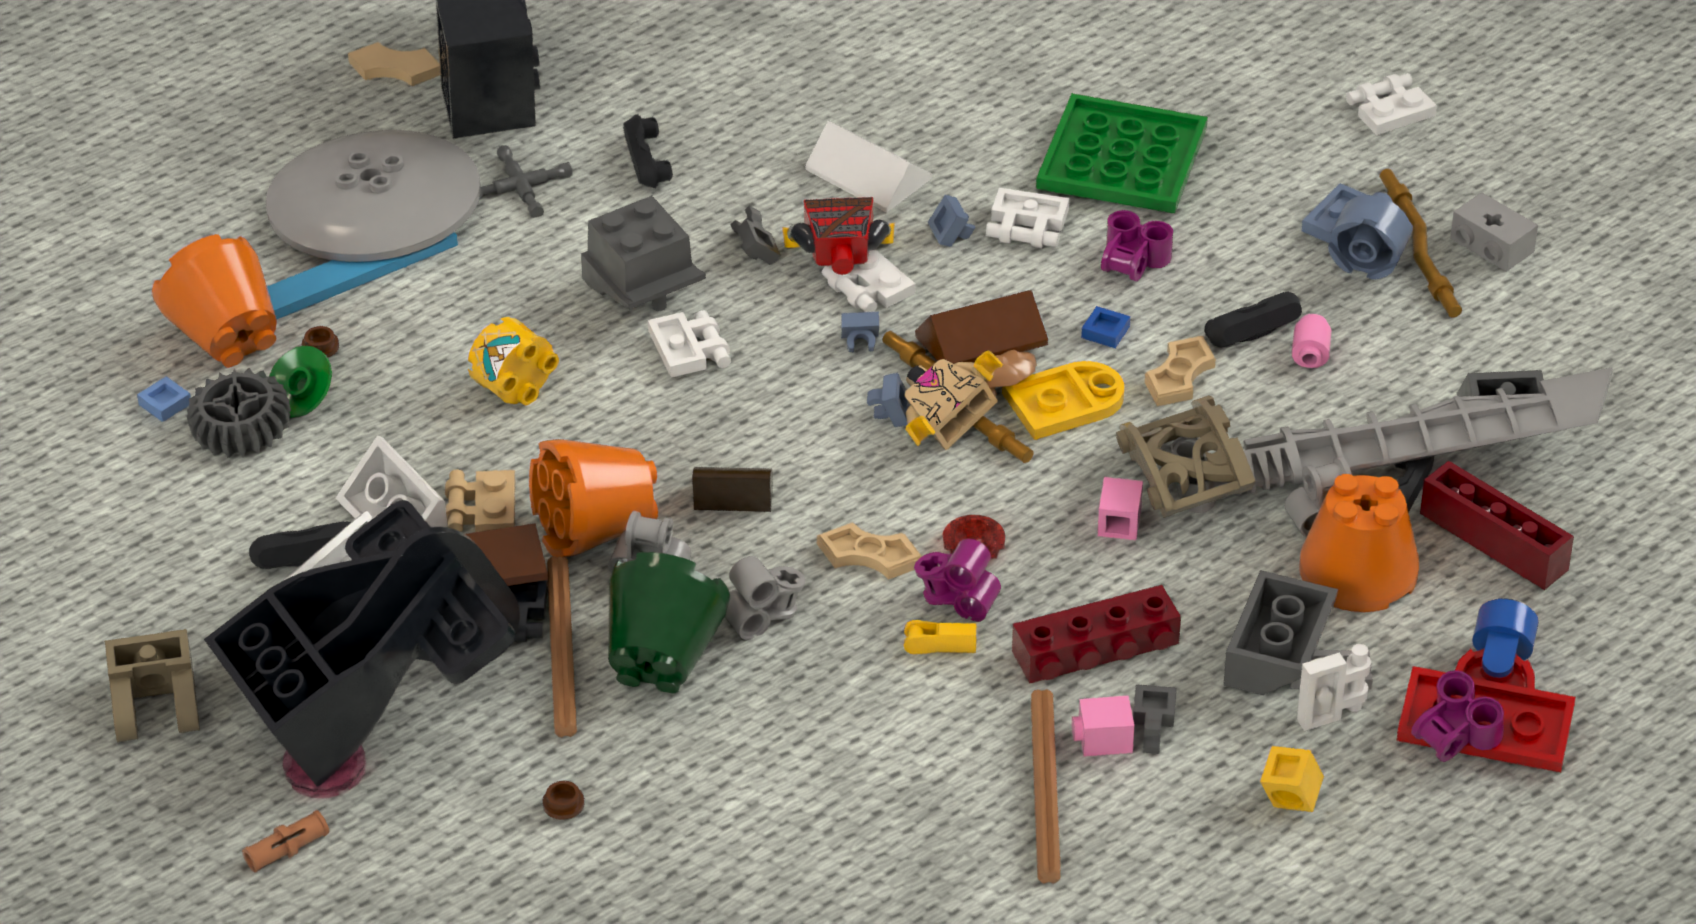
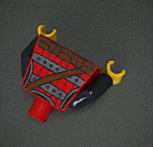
[782,197,895,275]

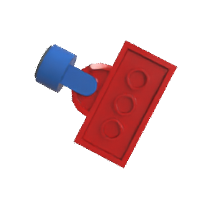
[1396,598,1576,773]

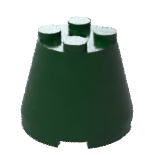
[608,552,730,694]

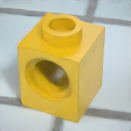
[1260,746,1324,812]

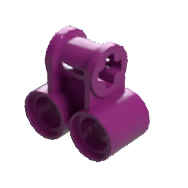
[1101,210,1173,281]
[914,539,1001,622]
[1411,670,1504,762]

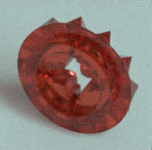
[943,515,1005,559]

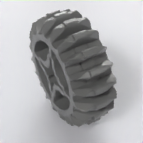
[187,368,291,458]

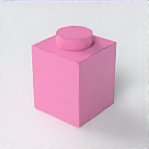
[1098,477,1143,540]
[1072,696,1134,756]

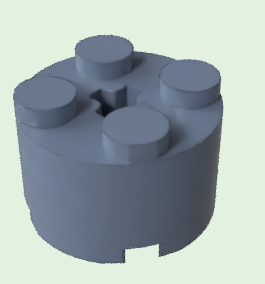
[1328,192,1413,280]

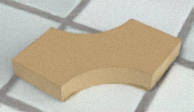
[348,42,440,86]
[1145,336,1216,406]
[817,522,922,580]

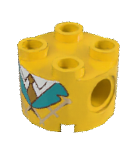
[468,317,559,405]

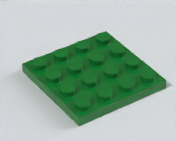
[1036,93,1208,214]

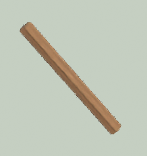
[547,556,577,738]
[1031,689,1061,884]

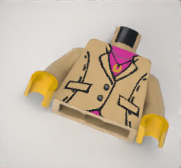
[904,350,1004,450]

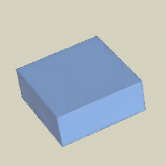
[137,376,191,422]

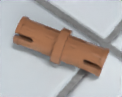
[242,810,329,873]

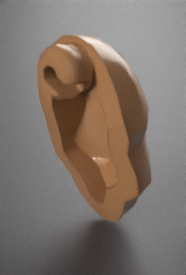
[985,350,1037,397]

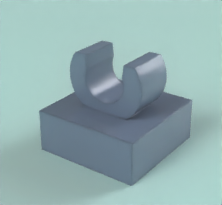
[928,195,976,247]
[841,312,880,352]
[867,372,910,427]

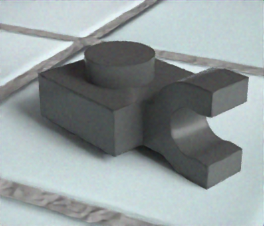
[730,205,781,265]
[1133,684,1177,754]

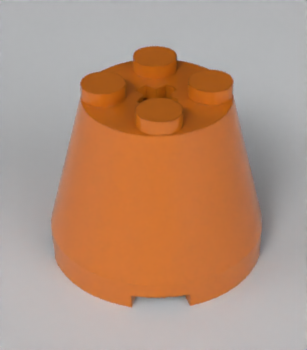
[152,234,277,368]
[529,439,658,558]
[1299,474,1419,612]

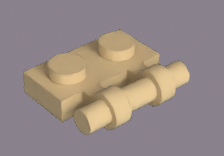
[445,469,516,532]

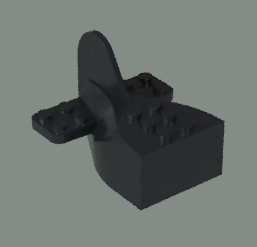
[436,0,540,139]
[204,500,520,787]

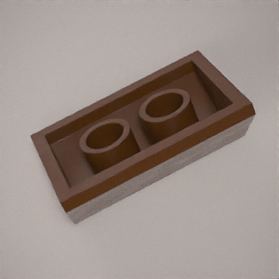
[915,290,1048,364]
[466,523,548,586]

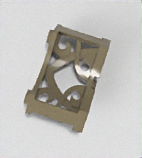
[1116,395,1256,518]

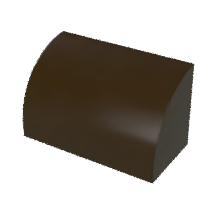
[692,467,773,512]

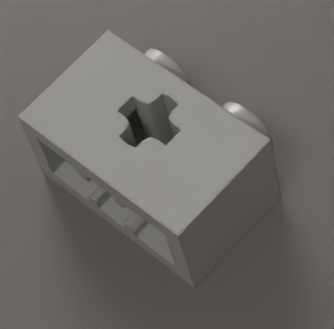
[1450,192,1538,272]

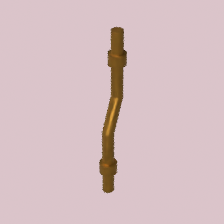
[1379,169,1462,318]
[882,330,1034,463]

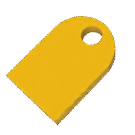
[1002,361,1124,440]

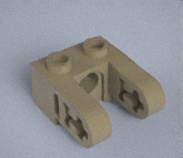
[105,629,200,742]

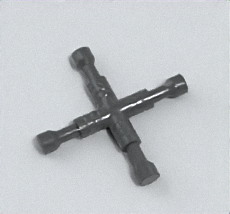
[479,145,572,218]

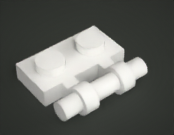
[1346,73,1437,135]
[986,188,1069,249]
[822,250,916,312]
[648,310,731,378]
[1297,644,1371,731]

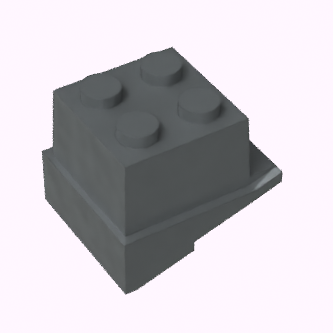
[581,196,706,311]

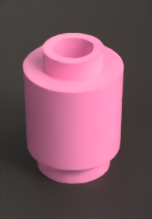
[1292,314,1331,368]

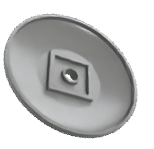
[266,130,481,262]

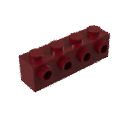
[1420,460,1574,590]
[1012,585,1181,684]

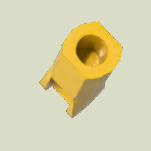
[904,620,976,654]

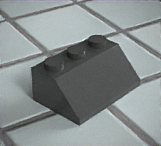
[1223,570,1338,695]

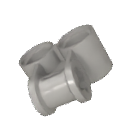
[1284,456,1352,537]
[608,511,692,573]
[725,556,805,640]

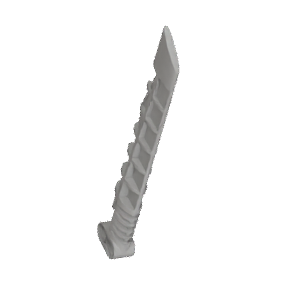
[1171,368,1613,513]

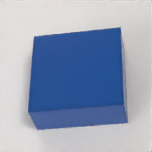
[1081,306,1131,349]

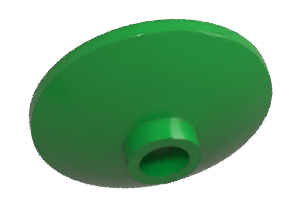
[269,346,332,418]

